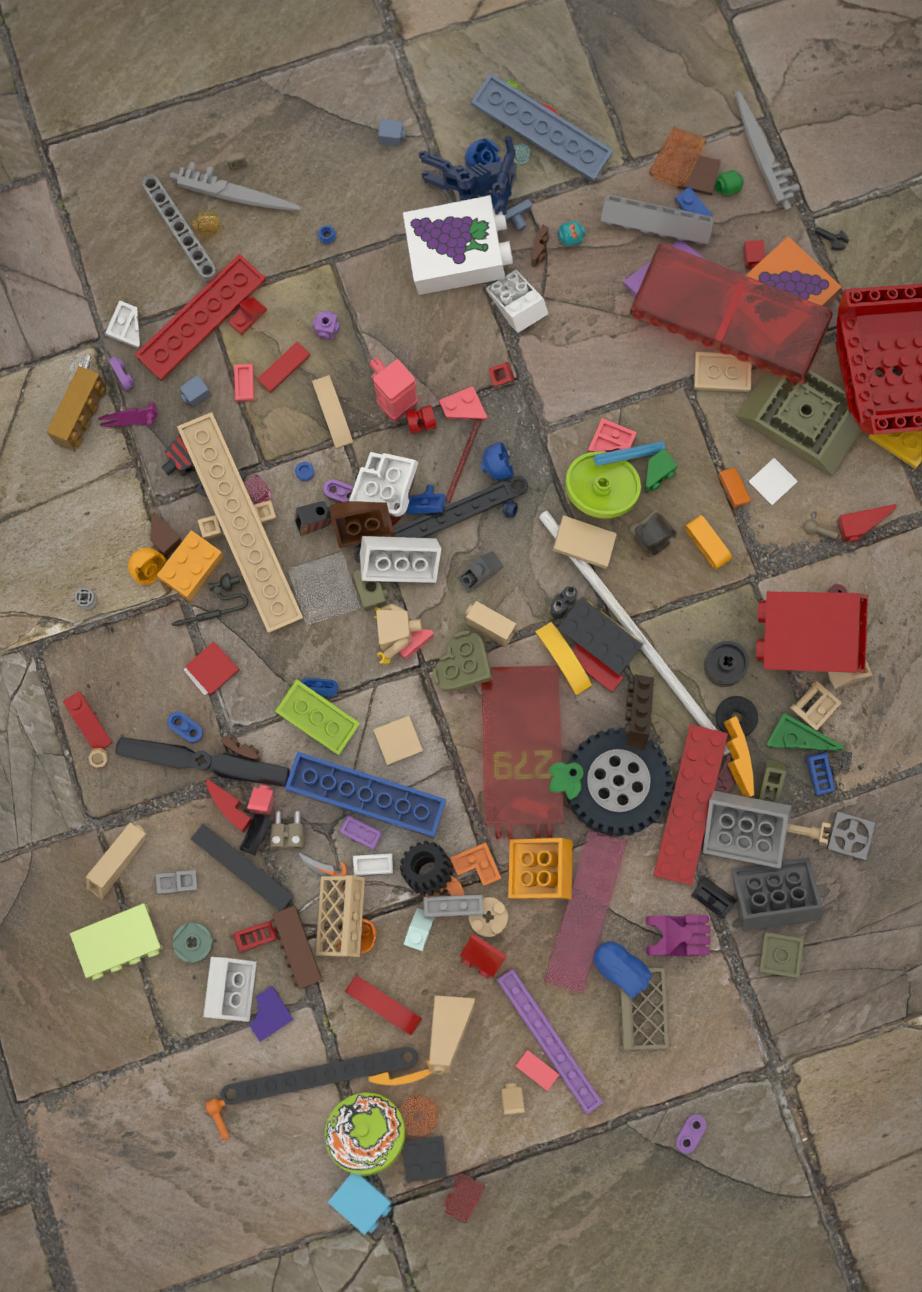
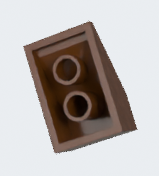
[330,501,395,548]

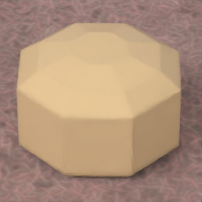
[88,748,108,768]

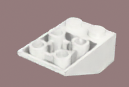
[485,270,548,333]

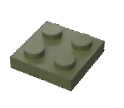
[759,932,804,978]

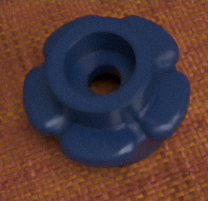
[502,500,518,518]

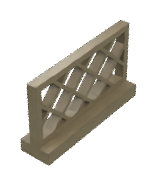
[616,968,669,1050]

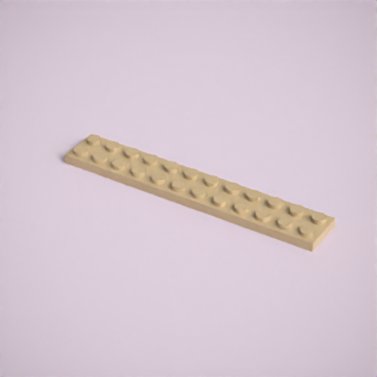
[177,412,303,634]

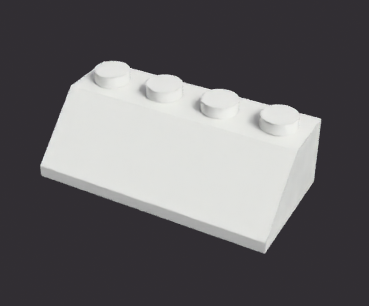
[360,536,442,583]

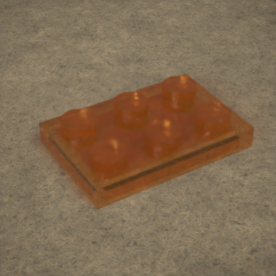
[649,127,707,187]

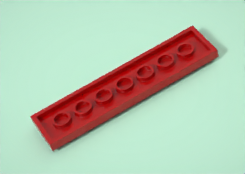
[134,254,266,381]
[653,724,728,886]

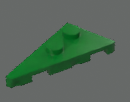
[765,713,844,751]

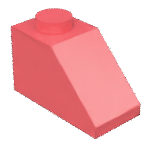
[398,629,434,661]
[248,785,275,816]

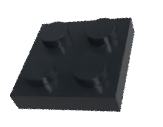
[403,1136,447,1182]

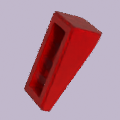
[233,921,277,953]

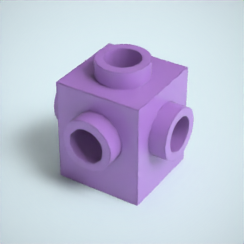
[312,311,340,340]

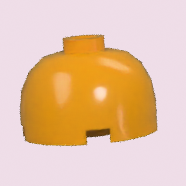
[127,547,166,586]

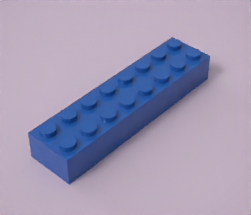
[285,752,447,839]

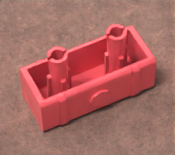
[369,357,418,423]

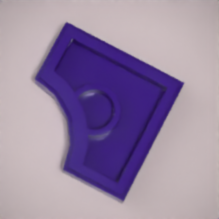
[249,986,294,1042]

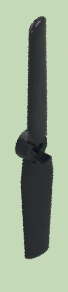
[116,737,290,787]

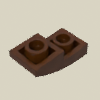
[531,224,550,268]
[220,735,260,761]

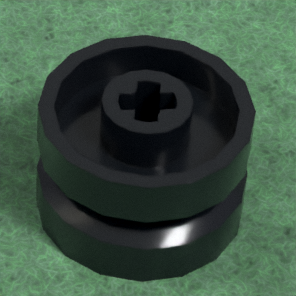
[704,641,749,687]

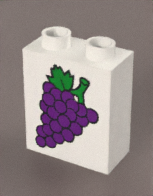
[403,196,513,295]

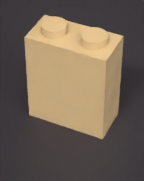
[465,601,516,647]

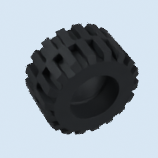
[400,841,454,896]

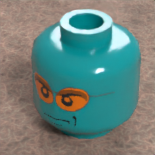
[557,221,586,247]

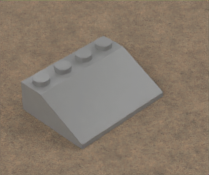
[703,791,792,869]

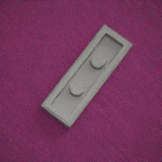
[423,895,484,918]

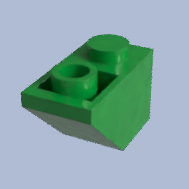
[645,448,678,493]

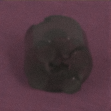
[633,512,677,557]

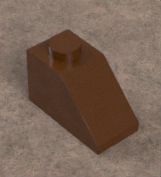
[150,512,182,557]

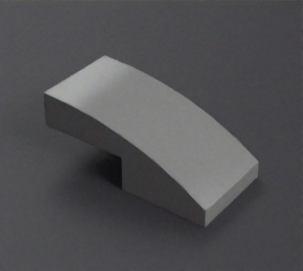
[155,870,197,894]

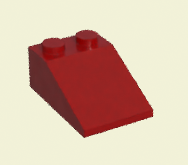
[460,933,507,979]

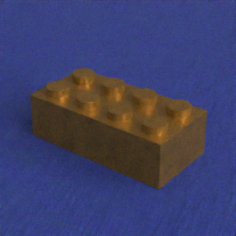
[47,366,107,452]

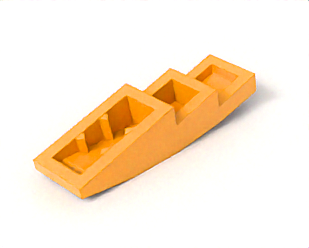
[724,716,754,797]

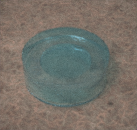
[514,144,530,163]

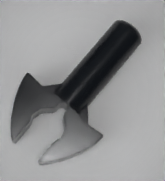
[815,227,849,251]

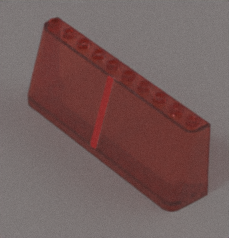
[630,243,833,384]

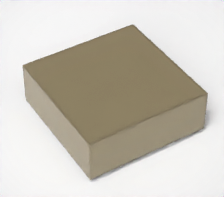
[226,152,247,170]

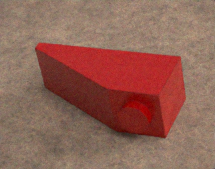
[837,504,897,543]
[63,691,112,749]

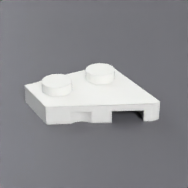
[105,301,140,349]

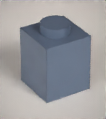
[378,119,406,147]
[179,375,211,408]

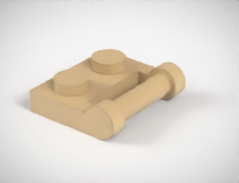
[789,680,842,731]

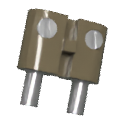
[270,811,304,850]

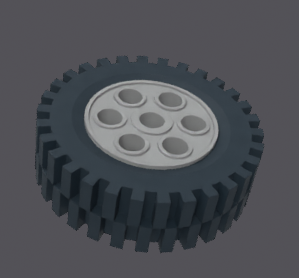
[565,728,672,837]

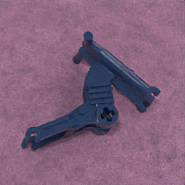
[419,136,517,215]

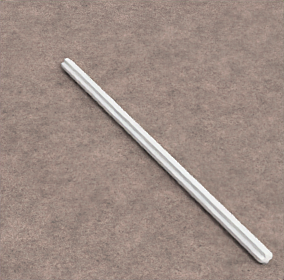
[539,511,730,756]

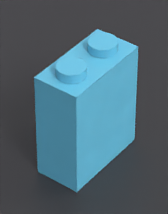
[328,1174,392,1235]

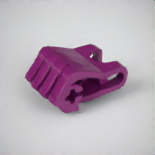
[646,914,711,956]

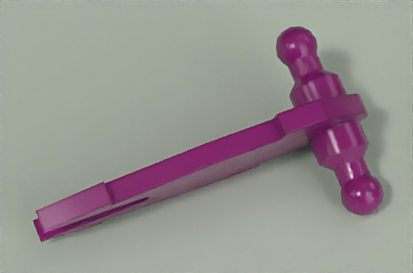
[98,402,158,427]

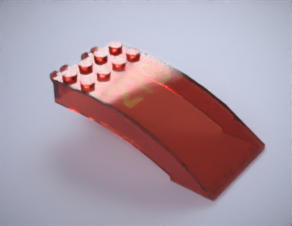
[481,666,563,840]

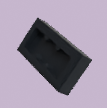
[240,814,272,856]

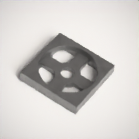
[827,811,876,861]

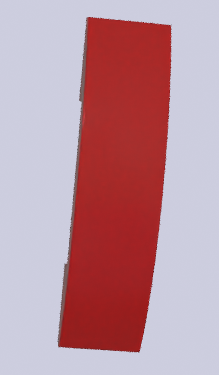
[345,975,422,1035]

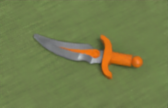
[299,852,347,891]

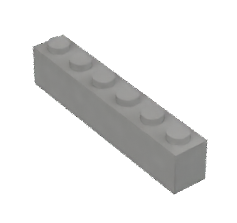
[600,194,714,245]

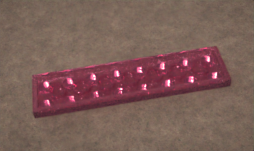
[544,830,627,993]

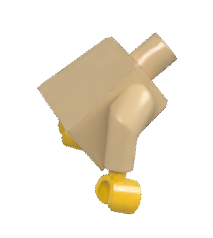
[374,604,422,665]

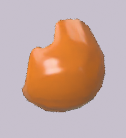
[360,918,377,953]

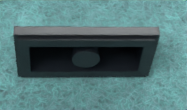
[691,877,736,919]

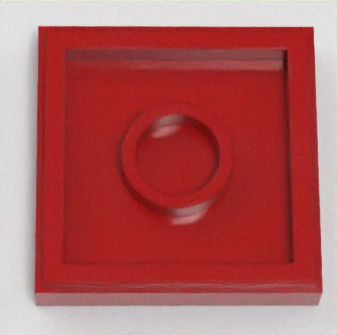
[185,641,239,695]

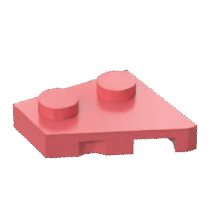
[439,386,487,421]
[588,418,637,452]

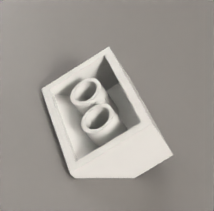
[203,957,257,1022]

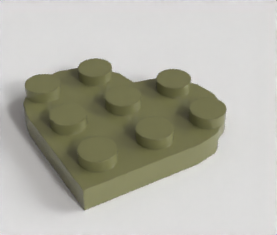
[433,630,493,692]

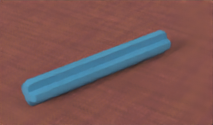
[594,441,666,466]

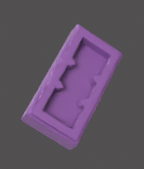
[339,815,383,850]

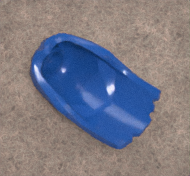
[593,942,652,998]

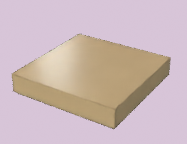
[373,716,423,766]

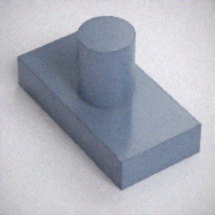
[505,199,532,231]

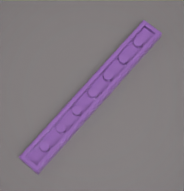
[496,968,603,1114]

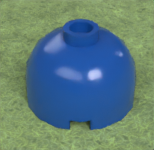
[464,138,501,169]
[480,441,514,480]

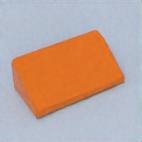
[718,468,751,509]

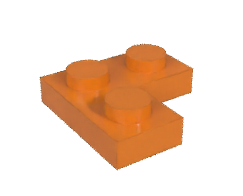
[450,842,501,887]

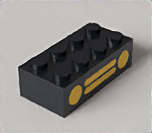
[558,597,645,675]

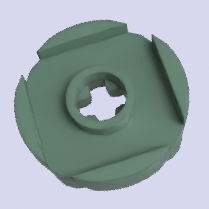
[173,923,213,963]

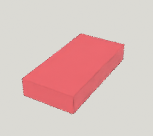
[234,364,254,402]
[516,1050,559,1091]

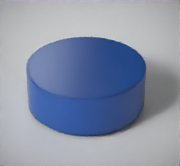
[295,462,315,482]

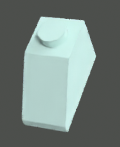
[404,908,435,952]

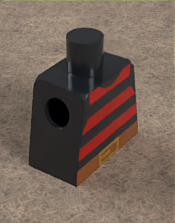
[161,435,196,476]
[294,501,331,536]

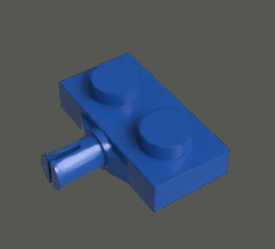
[674,187,713,217]
[406,485,446,514]

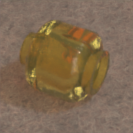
[193,211,220,236]

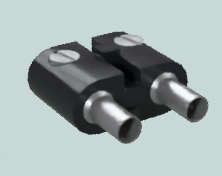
[550,586,578,619]

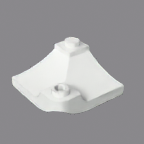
[349,452,418,517]

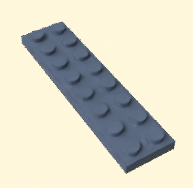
[471,73,613,182]

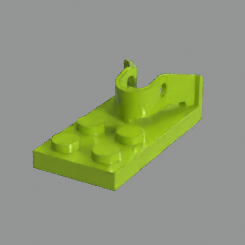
[273,680,360,755]

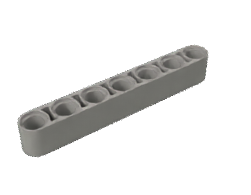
[142,175,217,284]

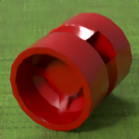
[405,405,437,435]

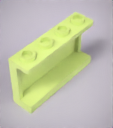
[70,903,163,980]

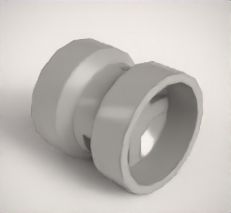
[75,588,97,610]

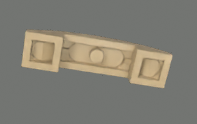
[312,375,353,449]
[198,500,276,539]

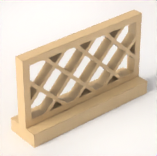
[316,875,365,957]

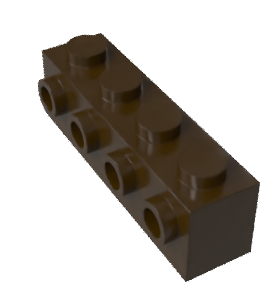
[624,674,654,750]

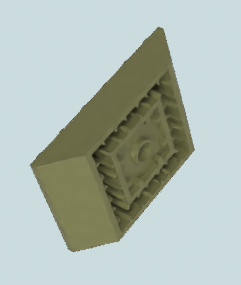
[736,357,861,476]

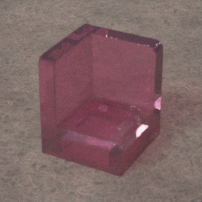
[244,473,272,504]

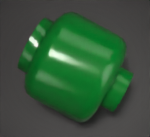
[715,170,744,197]

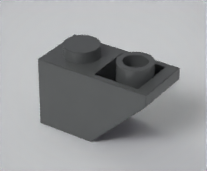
[458,551,504,593]

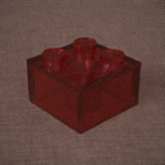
[443,1172,486,1224]

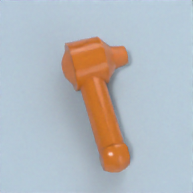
[206,1098,230,1140]

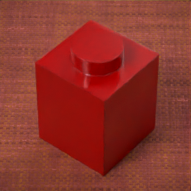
[743,240,765,270]
[488,362,515,386]

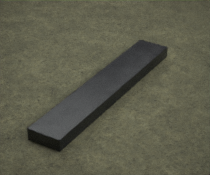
[191,824,294,911]

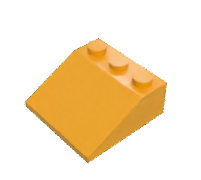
[508,838,573,900]

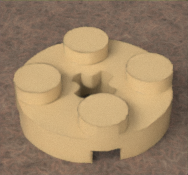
[469,897,508,937]

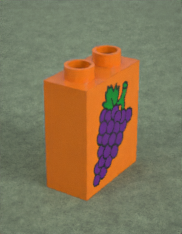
[720,236,842,359]

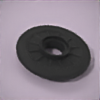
[716,696,758,736]

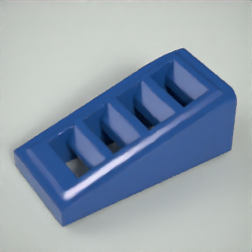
[805,752,835,795]

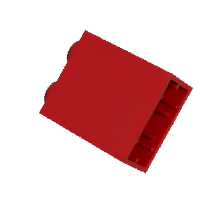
[756,591,868,673]

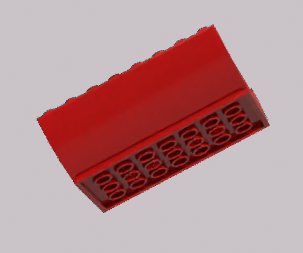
[835,284,922,435]

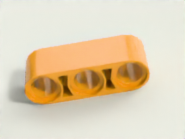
[684,515,732,570]

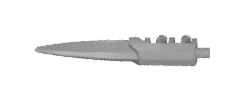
[736,90,800,212]
[170,162,302,210]

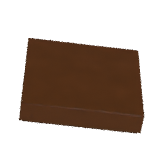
[677,152,721,195]

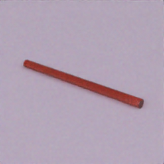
[446,419,481,503]

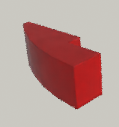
[205,779,253,833]

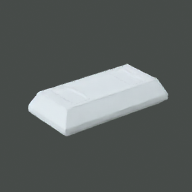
[353,854,393,876]

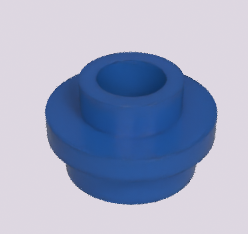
[318,225,336,244]

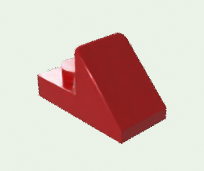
[228,297,267,335]

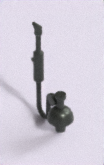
[172,573,248,626]

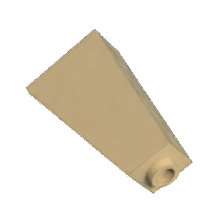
[86,823,146,900]
[429,996,475,1075]

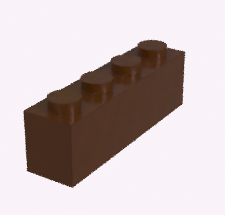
[271,905,323,989]

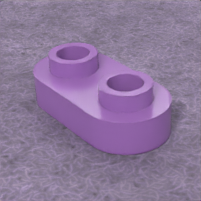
[108,356,134,391]
[323,479,354,503]
[676,1114,706,1153]

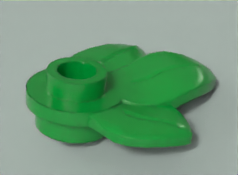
[549,762,584,800]

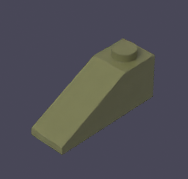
[758,759,786,803]

